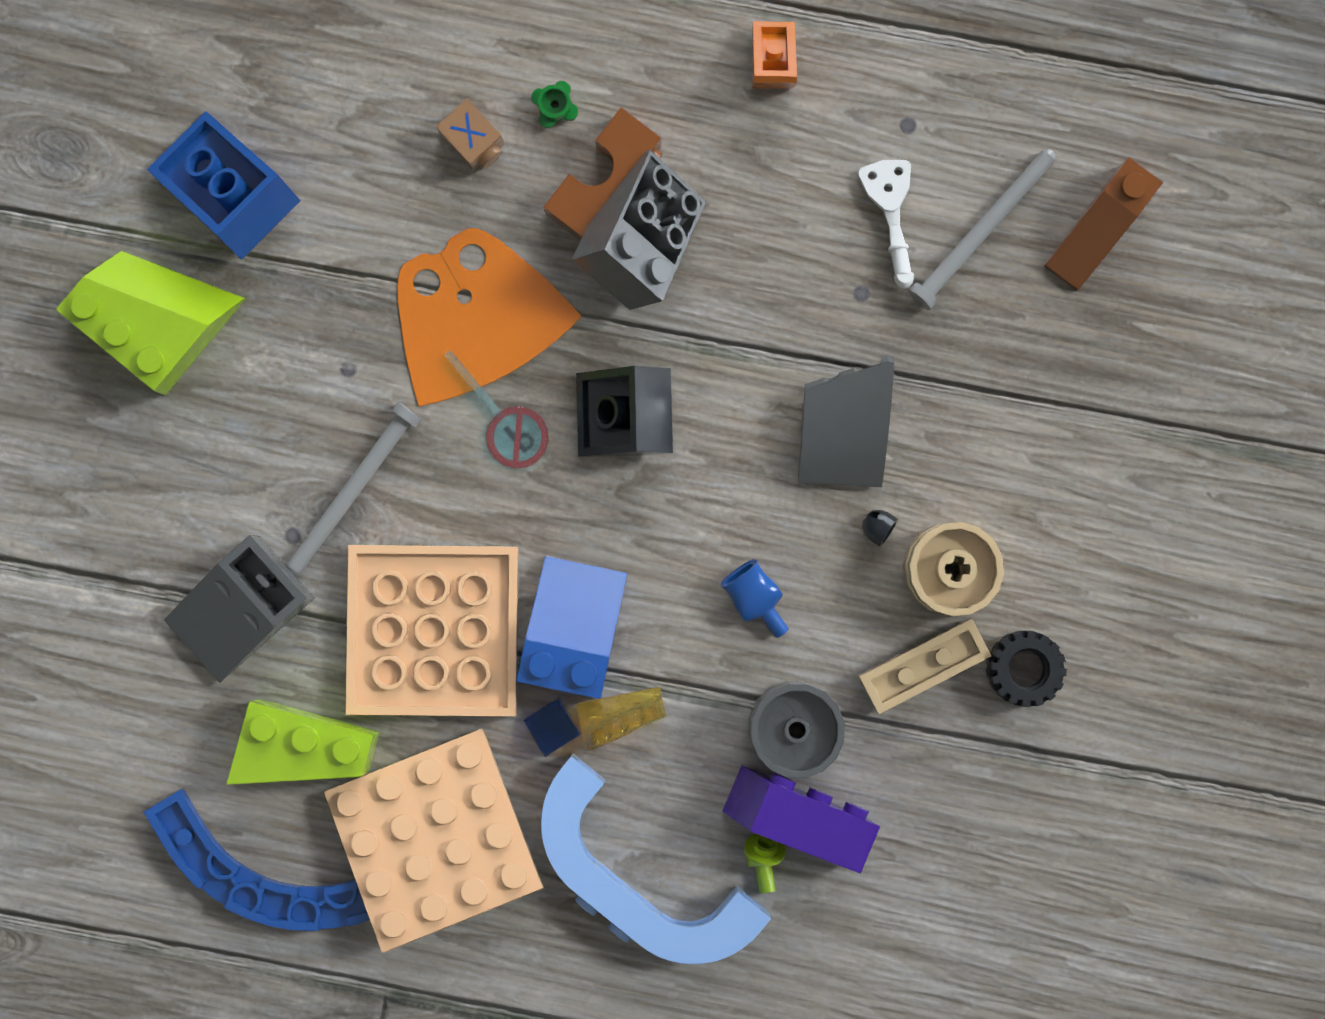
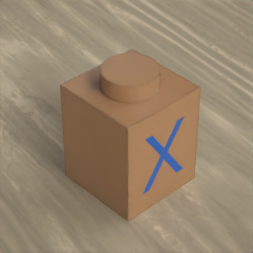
[436,98,504,172]

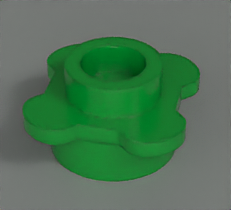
[531,81,578,128]

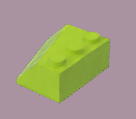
[56,251,246,395]

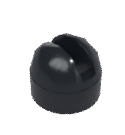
[862,510,898,547]

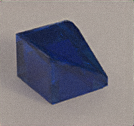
[524,697,582,757]

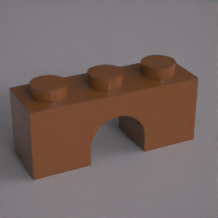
[543,107,663,241]

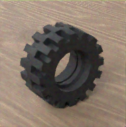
[986,631,1067,707]

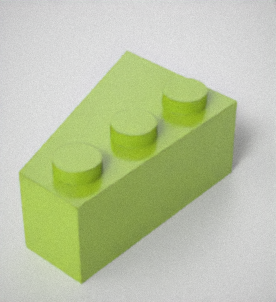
[226,699,380,785]

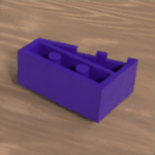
[722,765,880,874]

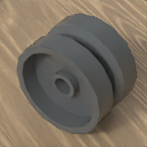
[748,681,845,778]

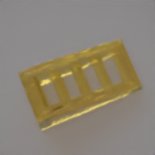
[576,687,666,751]

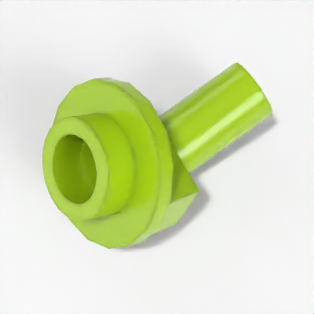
[744,834,786,894]

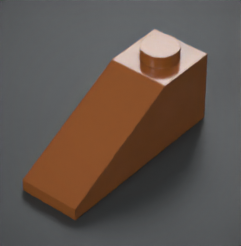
[1044,157,1163,291]

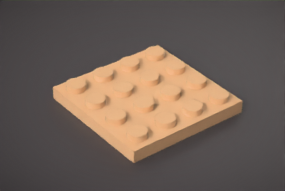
[346,545,519,716]
[324,729,544,953]

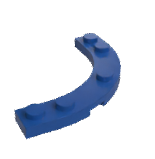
[144,788,370,931]

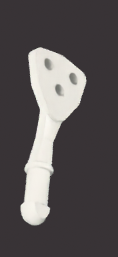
[858,160,914,289]

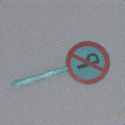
[445,351,549,469]

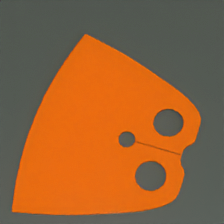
[398,228,582,406]

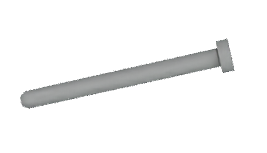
[908,149,1056,310]
[287,402,422,576]

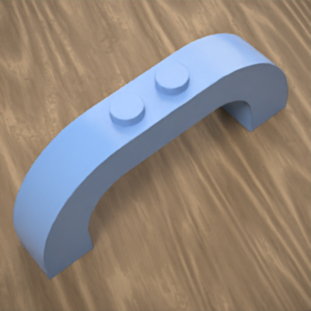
[541,753,771,964]

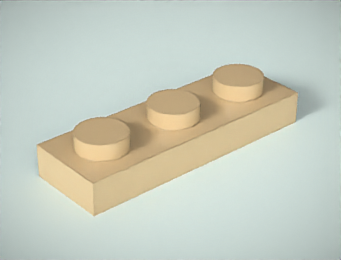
[858,618,991,714]

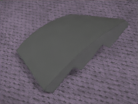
[798,356,894,487]

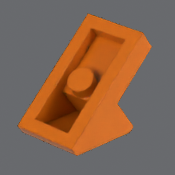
[752,21,797,89]

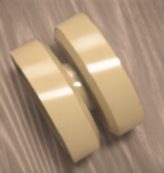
[903,522,1004,616]

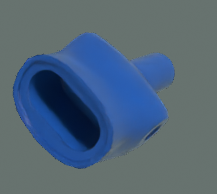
[721,559,789,638]

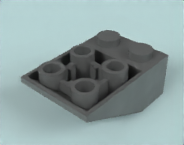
[572,150,706,310]
[164,535,315,683]

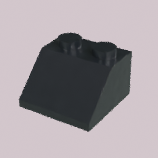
[576,366,673,457]

